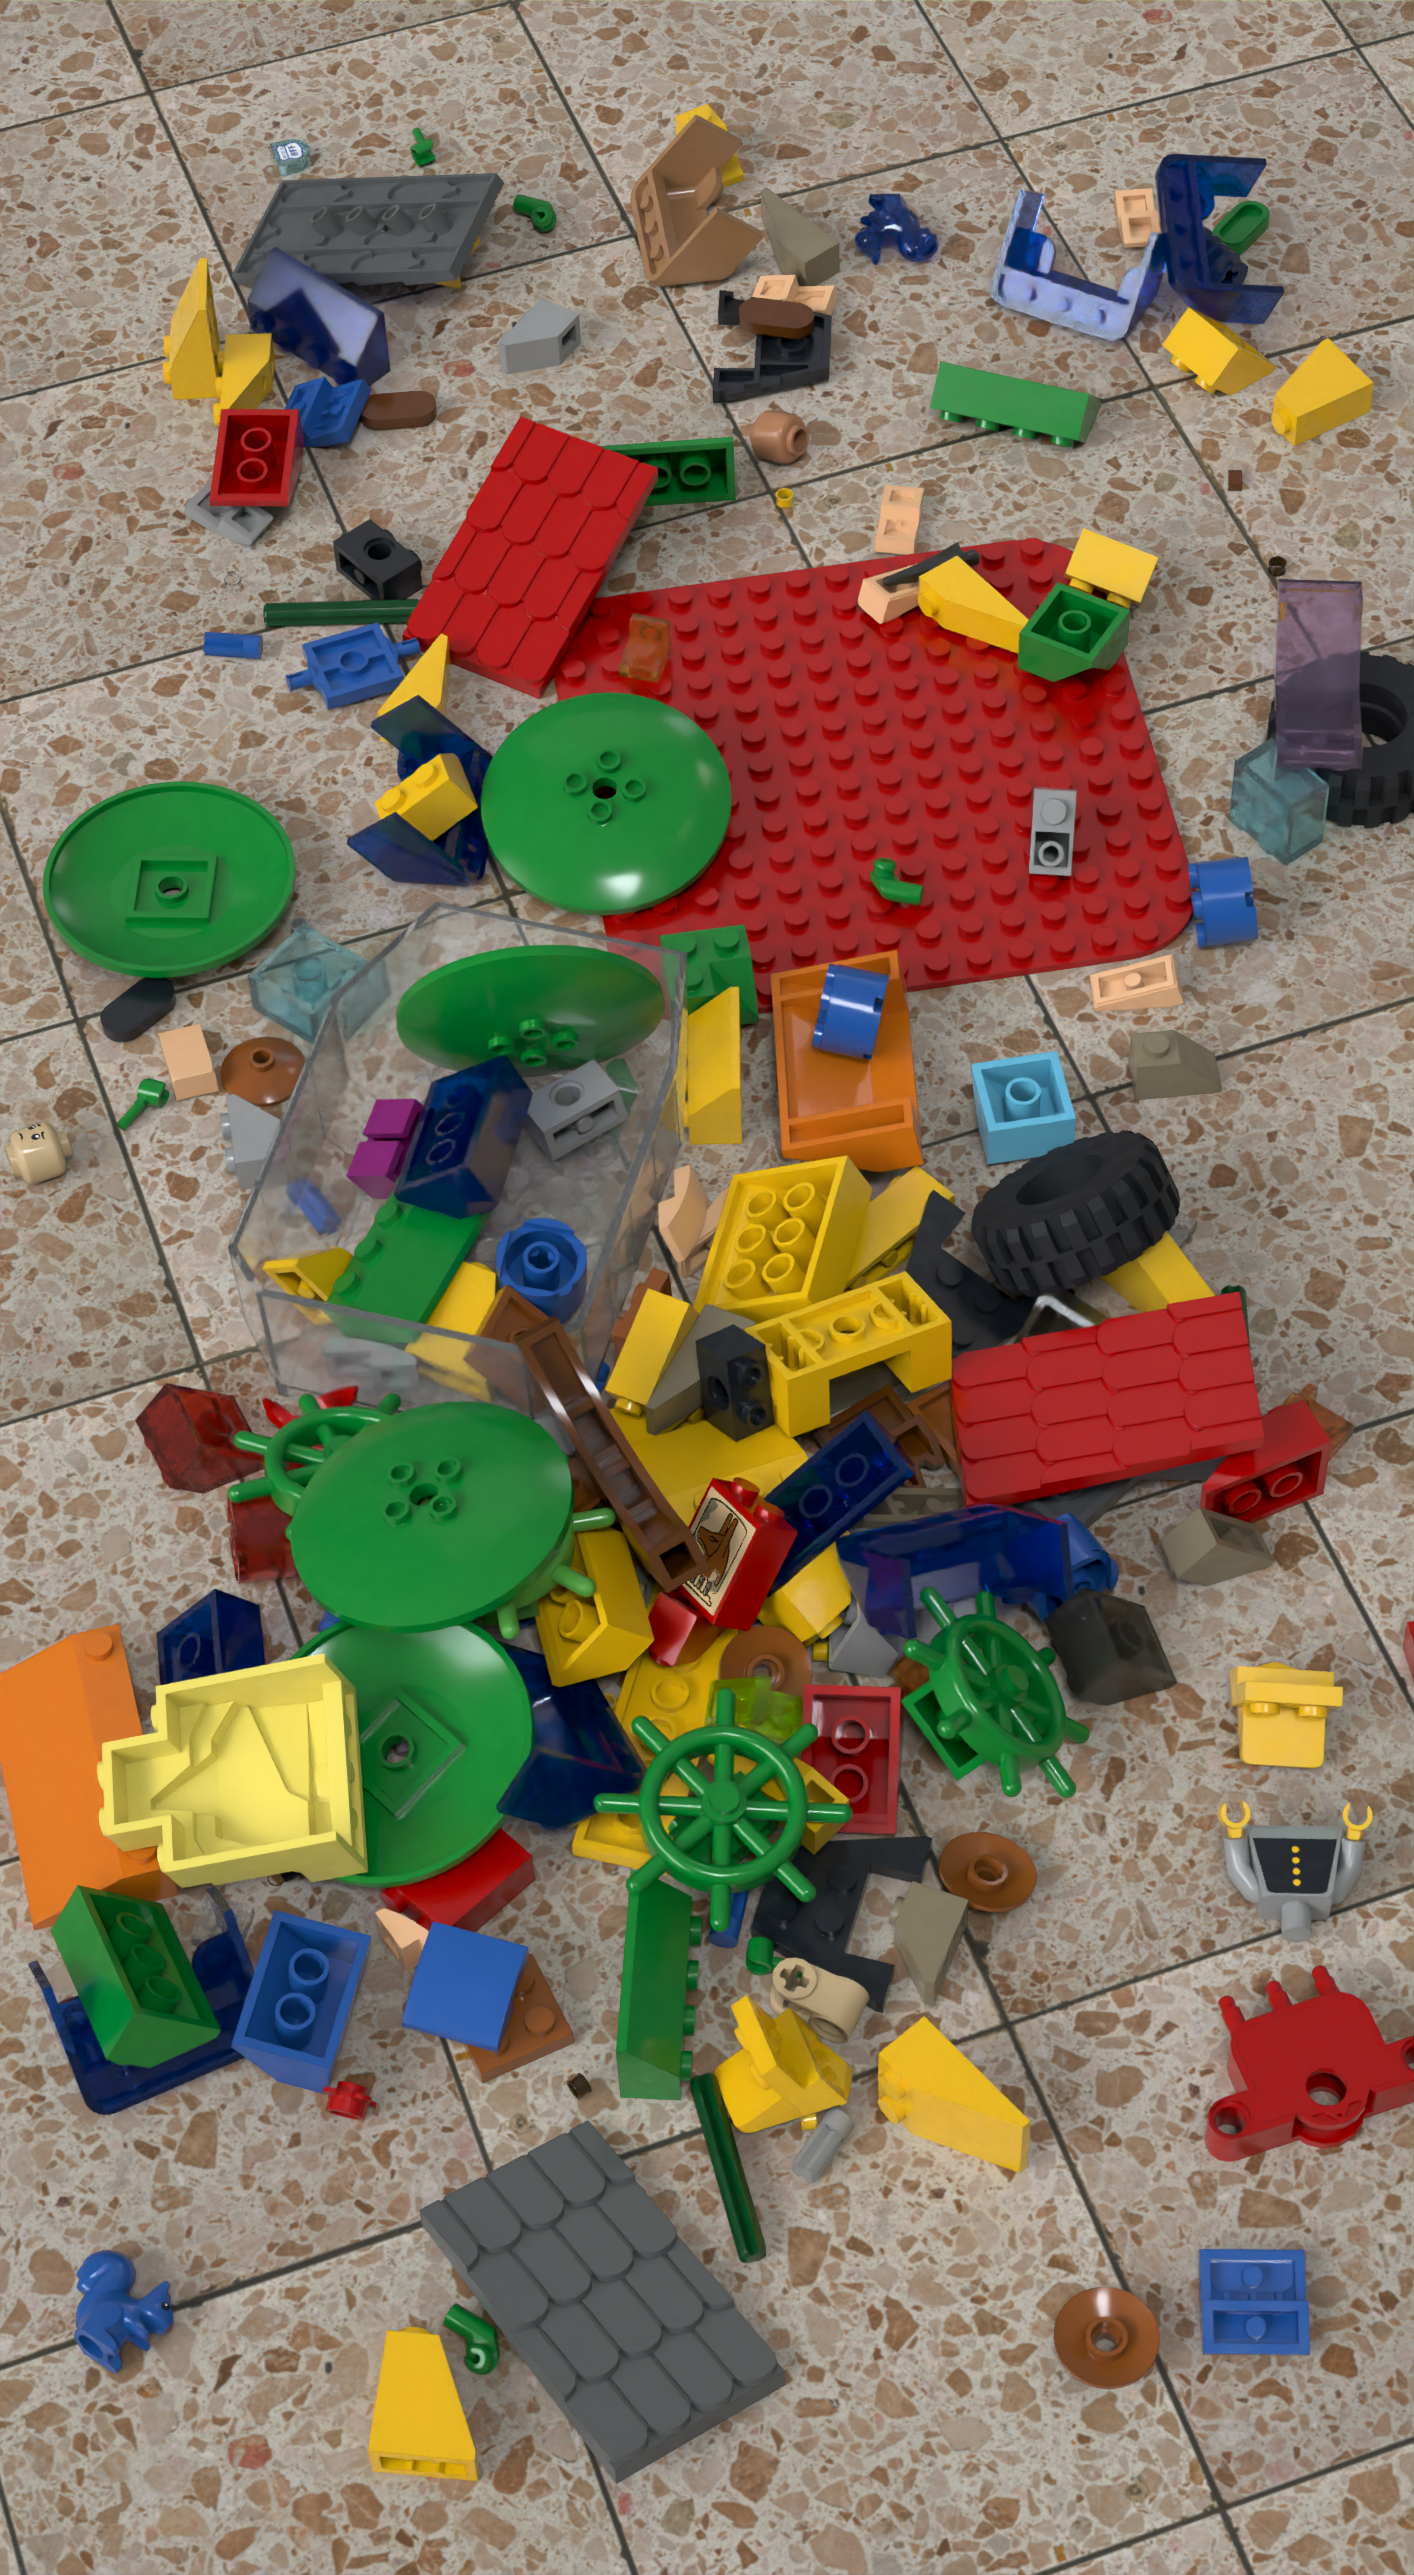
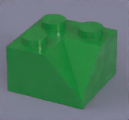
[1018,582,1130,682]
[660,924,759,1034]

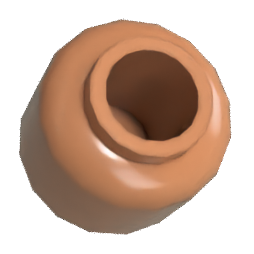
[749,410,809,464]

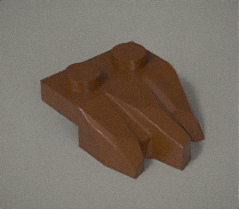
[812,1383,946,1488]

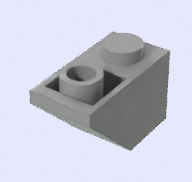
[498,298,581,374]
[1029,787,1077,876]
[220,1094,292,1190]

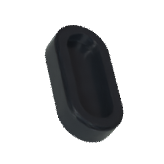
[100,977,176,1042]

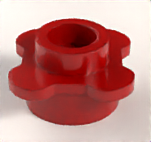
[322,2081,377,2121]

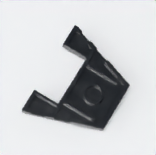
[713,290,832,403]
[904,1190,1076,1359]
[751,1836,932,2013]

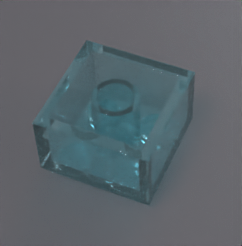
[1229,737,1330,866]
[248,923,373,1048]

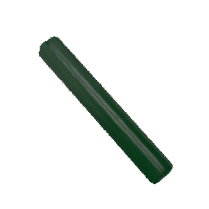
[263,599,420,627]
[690,2073,766,2264]

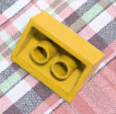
[680,987,742,1145]
[535,1527,654,1687]

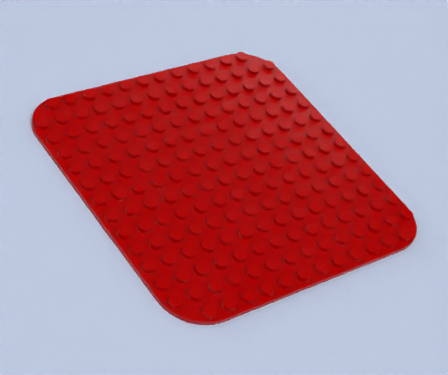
[553,538,1196,1020]

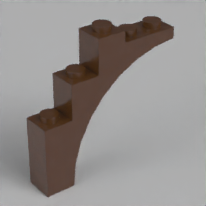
[513,1315,710,1593]

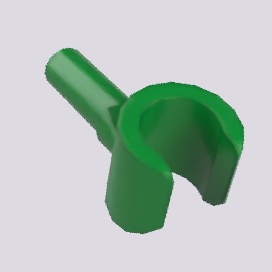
[410,128,436,167]
[116,1078,169,1131]
[746,1937,802,1978]

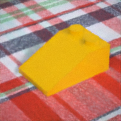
[163,258,221,400]
[878,2016,1030,2173]

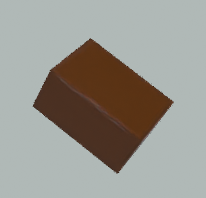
[1228,470,1243,491]

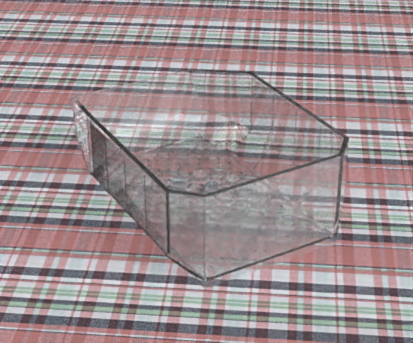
[228,902,688,1420]

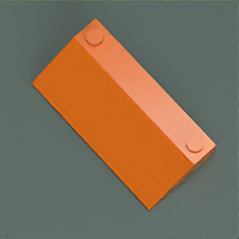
[771,950,924,1172]
[0,1624,179,1931]

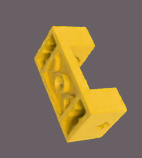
[743,1271,952,1438]

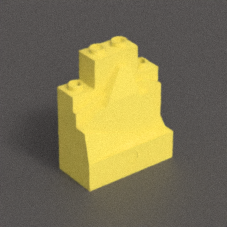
[97,1654,368,1888]

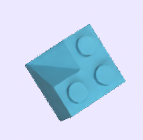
[971,1051,1076,1165]

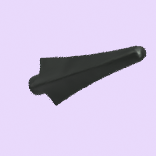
[883,542,980,586]

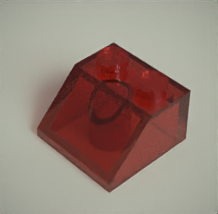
[135,1383,265,1494]

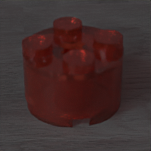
[226,1493,300,1584]

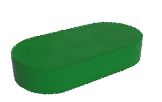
[1212,201,1270,255]

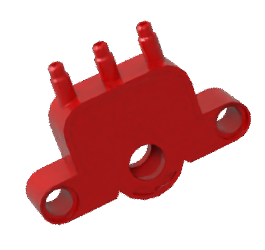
[1204,1965,1414,2162]

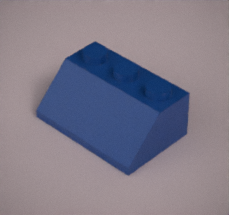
[232,1910,371,2095]

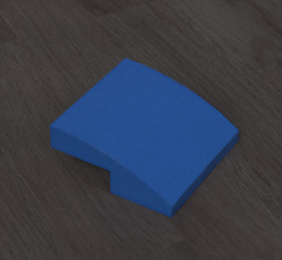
[285,376,372,447]
[402,1921,529,2053]
[1198,2249,1310,2356]

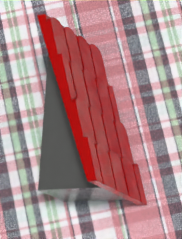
[402,416,658,699]
[949,1292,1265,1515]

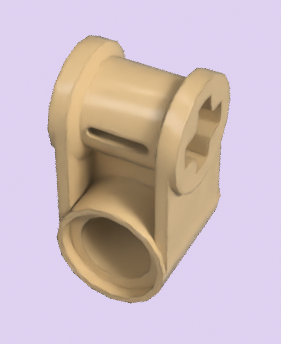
[769,1957,870,2044]

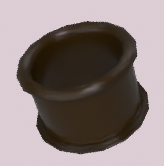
[1268,556,1287,577]
[567,2073,592,2100]

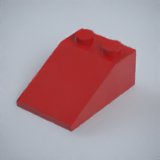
[209,409,304,507]
[1200,1399,1331,1523]
[801,1684,905,1835]

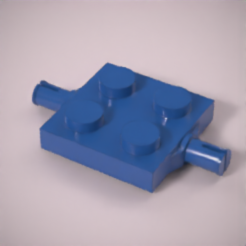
[285,622,421,710]

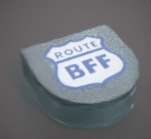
[270,139,311,176]

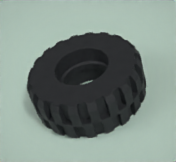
[1265,652,1414,828]
[971,1130,1180,1297]

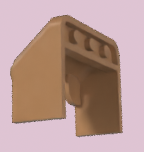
[630,114,764,287]

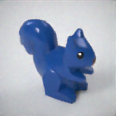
[74,2250,174,2374]

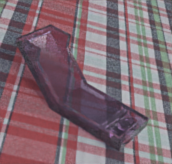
[1274,579,1363,771]

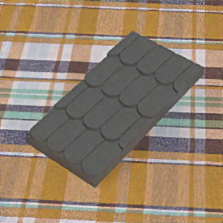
[231,173,504,288]
[420,2121,786,2484]

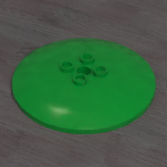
[481,692,732,915]
[43,781,296,978]
[396,945,665,1077]
[291,1401,575,1634]
[289,1620,535,1888]

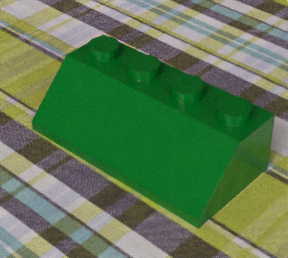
[930,361,1103,448]
[601,437,736,507]
[324,1166,499,1339]
[616,1870,703,2101]
[51,1885,221,2068]

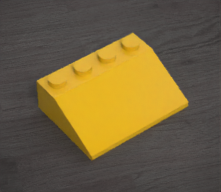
[693,1155,873,1324]
[630,1421,824,1575]

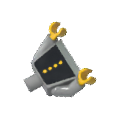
[1217,1800,1373,1942]

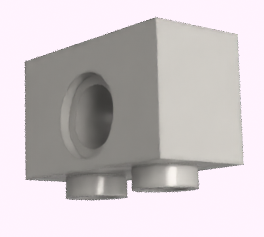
[518,1060,628,1161]

